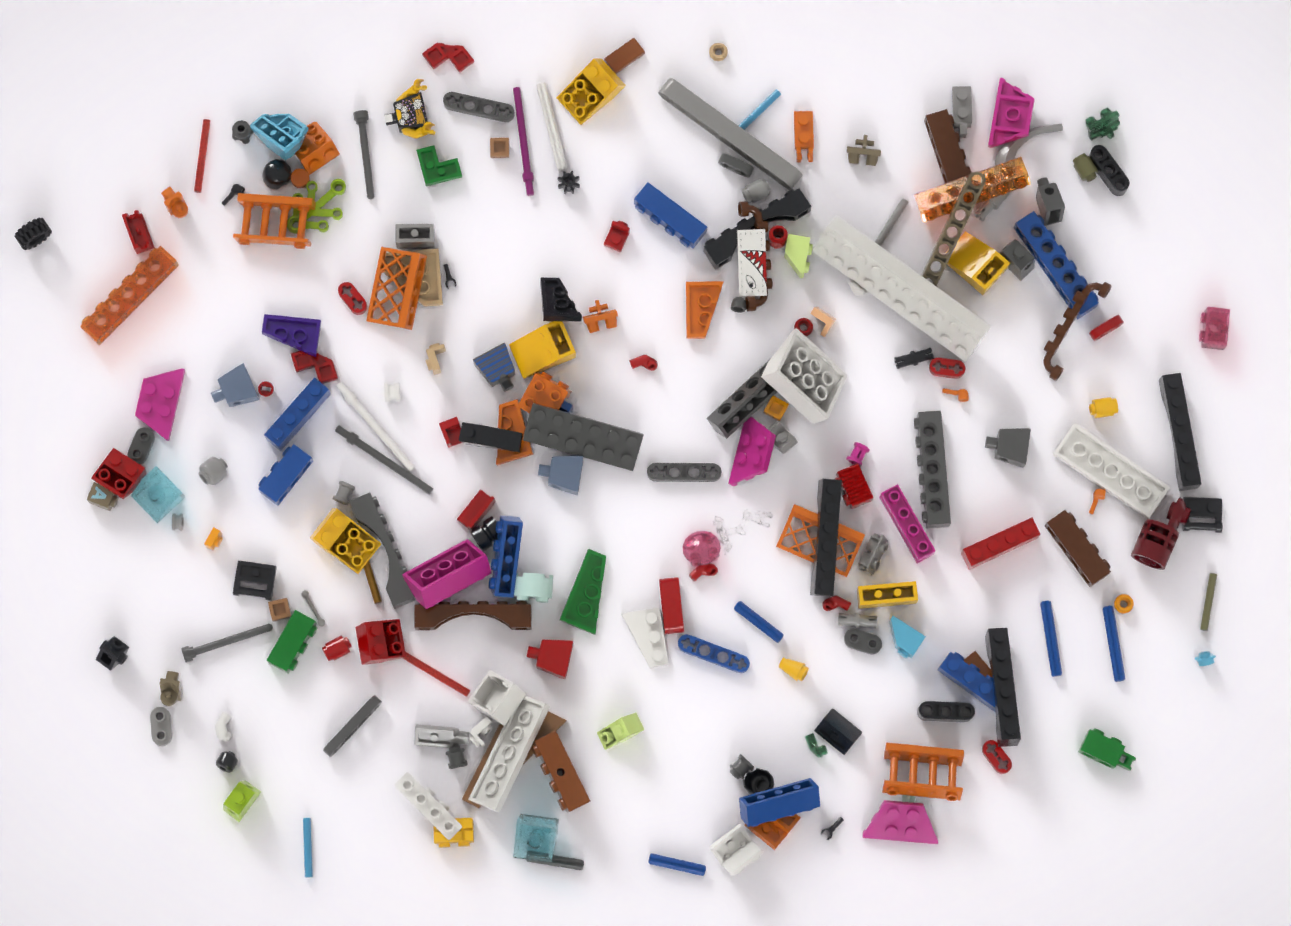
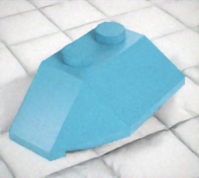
[250,114,309,161]

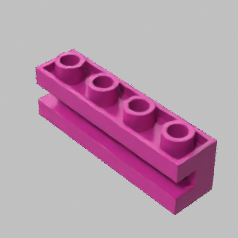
[879,484,936,564]

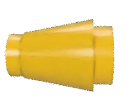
[778,657,809,681]

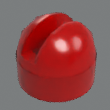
[258,381,274,397]

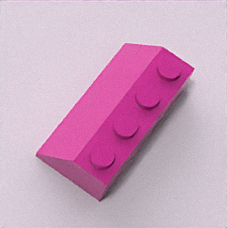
[402,539,492,609]

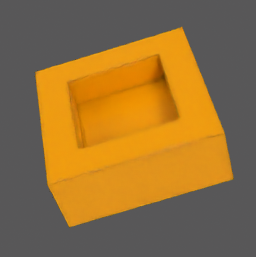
[763,395,789,421]
[204,527,223,550]

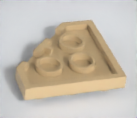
[383,248,443,307]

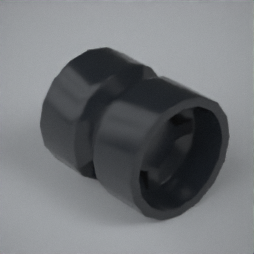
[470,516,498,551]

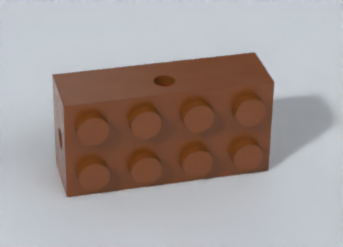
[531,730,591,813]

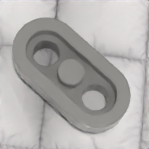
[150,707,172,746]

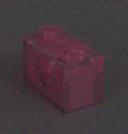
[1199,307,1230,350]

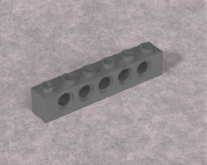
[706,360,777,439]
[914,411,951,528]

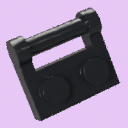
[1182,497,1223,533]
[233,560,277,601]

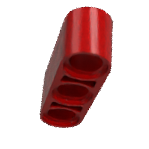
[659,577,684,634]

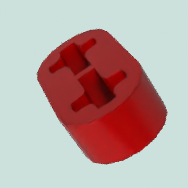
[338,282,367,315]
[1089,315,1124,341]
[929,358,966,379]
[982,740,1012,774]

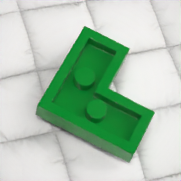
[416,145,462,187]

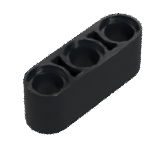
[1089,145,1130,196]
[917,701,975,722]

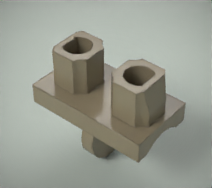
[846,134,881,166]
[159,671,182,706]

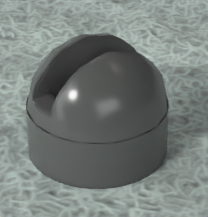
[730,297,746,313]

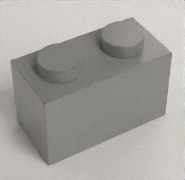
[395,224,435,248]

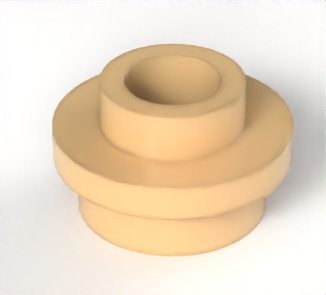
[709,43,728,61]

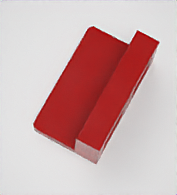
[457,489,496,530]

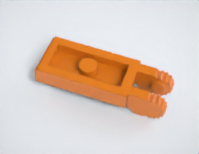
[794,111,814,162]

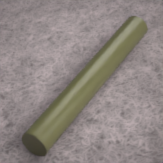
[1200,573,1217,631]

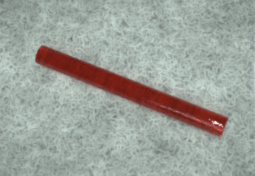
[194,119,211,193]
[402,651,471,697]

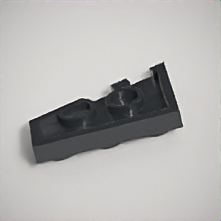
[540,277,582,322]

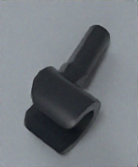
[221,184,245,206]
[443,264,457,289]
[821,817,844,840]

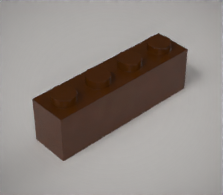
[924,109,971,190]
[1045,510,1111,588]

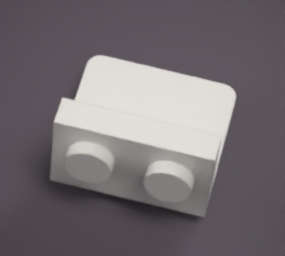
[709,823,763,875]

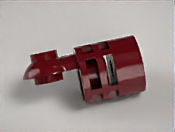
[1131,497,1191,570]

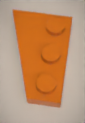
[686,281,724,339]
[496,399,534,466]

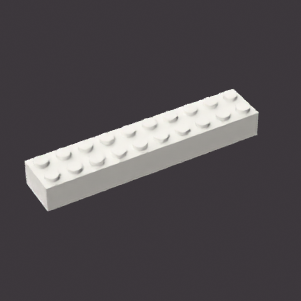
[812,215,991,362]

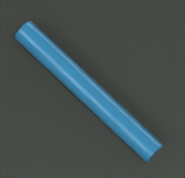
[738,89,781,130]
[303,818,313,878]

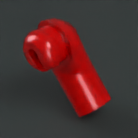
[629,355,658,371]
[689,563,718,581]

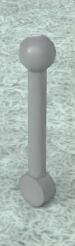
[301,590,325,626]

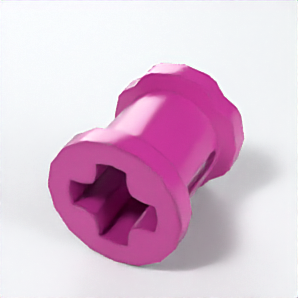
[846,442,870,467]

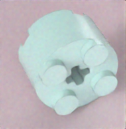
[514,573,554,603]

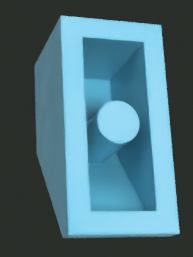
[889,616,926,659]

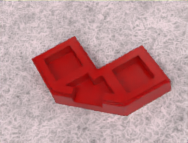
[422,43,474,73]
[290,351,338,384]

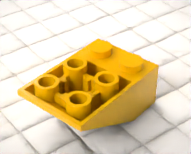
[556,58,626,125]
[945,231,1010,296]
[509,321,576,379]
[310,508,381,574]

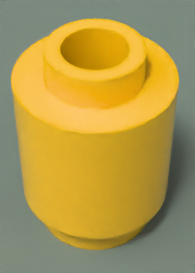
[1089,397,1118,418]

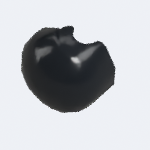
[262,159,292,189]
[743,768,775,795]

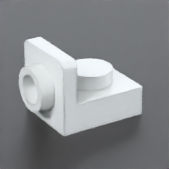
[469,716,492,748]

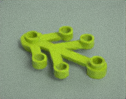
[287,179,346,234]

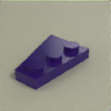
[262,314,321,357]

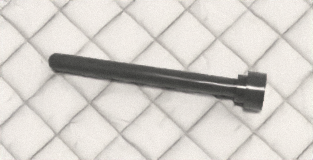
[353,110,374,200]
[181,624,273,663]

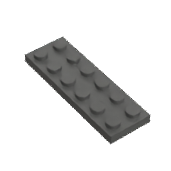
[522,403,644,471]

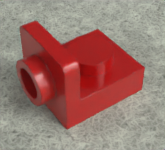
[604,221,630,253]

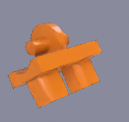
[161,187,188,218]
[583,300,618,333]

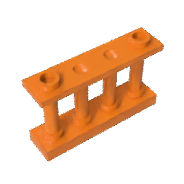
[233,193,316,249]
[882,742,964,801]

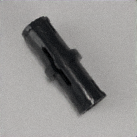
[894,347,934,369]

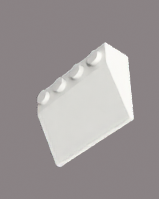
[761,328,848,424]

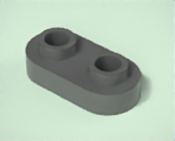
[127,427,155,465]
[844,628,882,655]

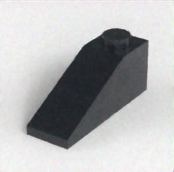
[459,422,523,452]

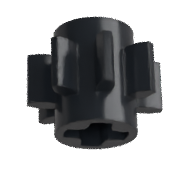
[557,171,580,194]

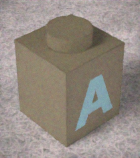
[86,482,119,511]

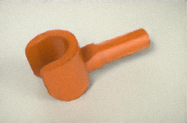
[942,388,969,402]
[1089,489,1106,514]

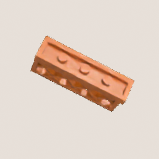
[366,247,427,330]
[776,504,865,577]

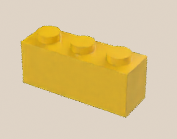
[857,581,918,609]

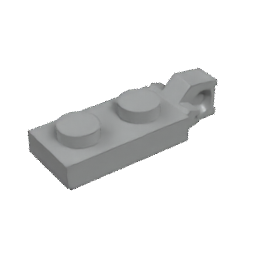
[952,86,972,138]
[414,724,469,748]

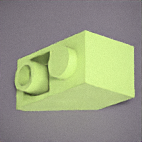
[784,234,813,278]
[597,713,645,750]

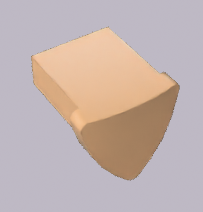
[810,306,837,337]

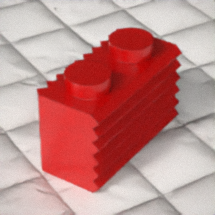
[834,463,874,509]

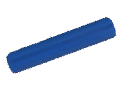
[734,601,784,643]
[648,853,706,876]

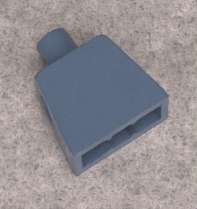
[211,363,259,407]
[538,456,583,495]

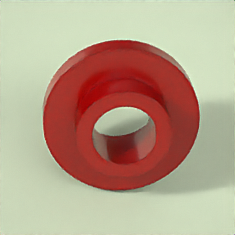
[794,318,813,337]

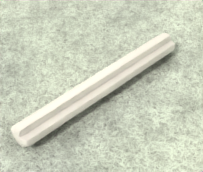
[536,82,567,171]

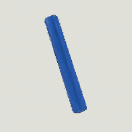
[1040,600,1062,677]
[1102,606,1125,682]

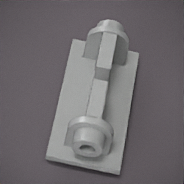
[858,533,889,575]

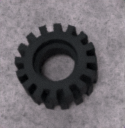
[14,217,52,250]

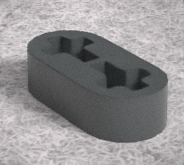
[718,153,754,178]

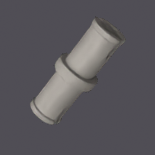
[838,613,877,628]

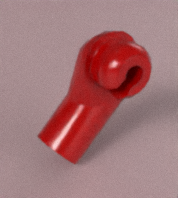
[822,595,851,611]

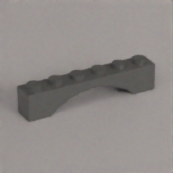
[349,492,415,609]

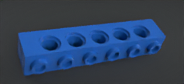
[1013,211,1099,320]

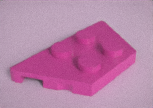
[988,78,1035,148]
[135,369,185,441]
[728,416,776,486]
[862,800,938,844]

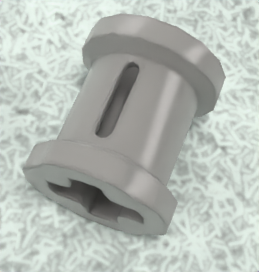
[332,481,355,505]

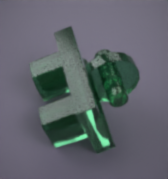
[1085,107,1120,140]

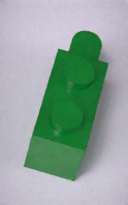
[1078,728,1136,771]

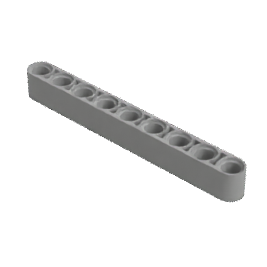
[658,78,803,190]

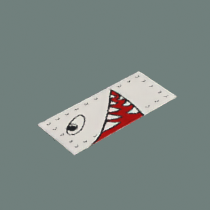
[737,229,767,297]

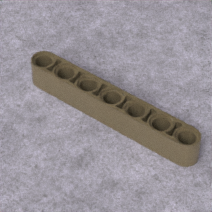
[921,171,986,287]

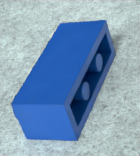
[258,444,314,506]

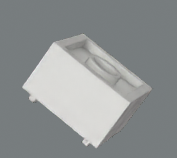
[468,670,527,726]

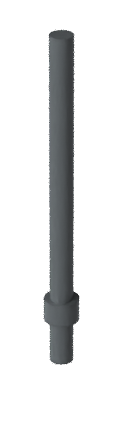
[335,425,434,495]

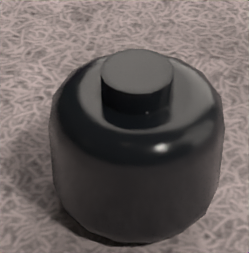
[216,751,238,773]

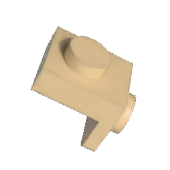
[425,343,446,375]

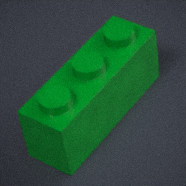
[266,610,318,674]

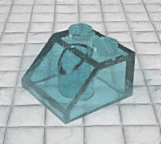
[131,466,185,523]
[513,814,559,863]

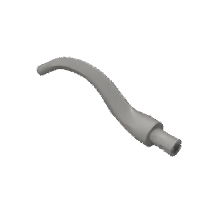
[974,123,1063,221]

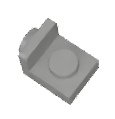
[768,421,798,454]

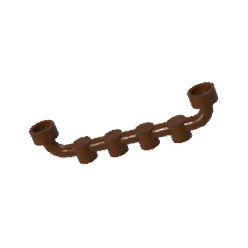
[738,201,773,312]
[1043,282,1112,381]

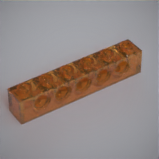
[914,157,1031,223]
[80,245,179,346]

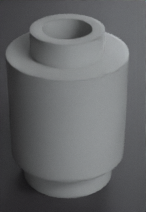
[742,178,771,203]

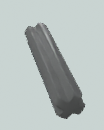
[526,851,584,870]

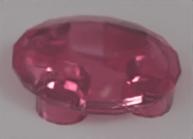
[682,531,721,567]

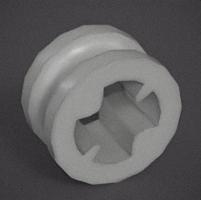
[172,513,184,531]

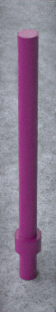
[513,87,534,196]

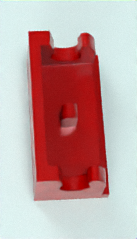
[122,210,155,254]

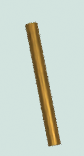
[353,529,382,604]

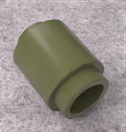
[1072,153,1099,182]

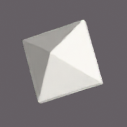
[848,280,868,296]

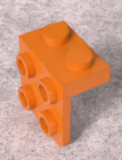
[295,122,340,175]
[518,371,572,413]

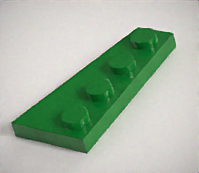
[559,549,606,635]

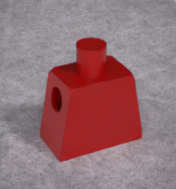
[527,639,574,680]

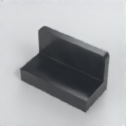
[814,708,862,755]

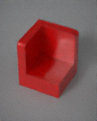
[439,417,462,448]

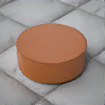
[290,168,310,188]

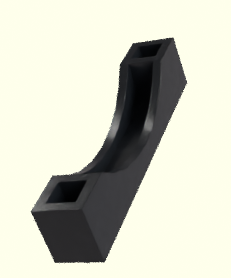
[703,188,812,270]
[1158,373,1202,491]
[810,478,842,597]
[985,628,1021,747]

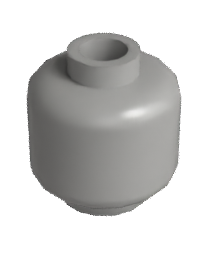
[198,457,228,485]

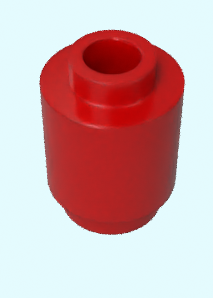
[768,225,788,249]
[322,635,352,661]

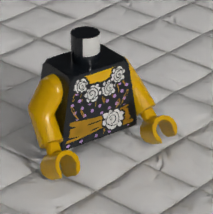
[384,79,436,139]

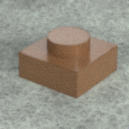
[490,138,509,158]
[268,598,291,622]

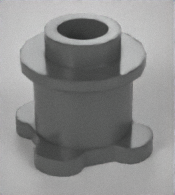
[232,120,254,144]
[446,745,468,769]
[729,754,754,779]

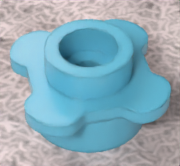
[1194,651,1216,666]

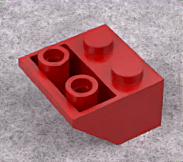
[91,448,147,499]
[355,619,406,665]

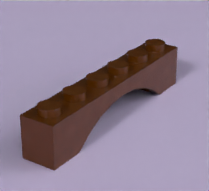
[414,601,532,630]

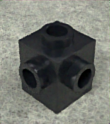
[95,636,130,671]

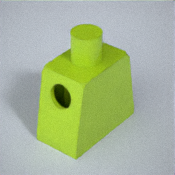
[223,780,261,822]

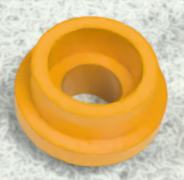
[1114,594,1134,614]

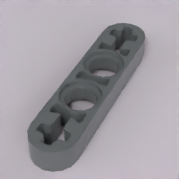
[443,92,515,122]
[647,463,722,482]
[323,695,382,757]

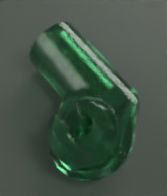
[805,733,828,758]

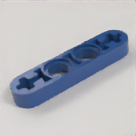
[678,634,750,673]

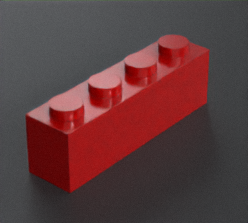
[961,517,1041,570]

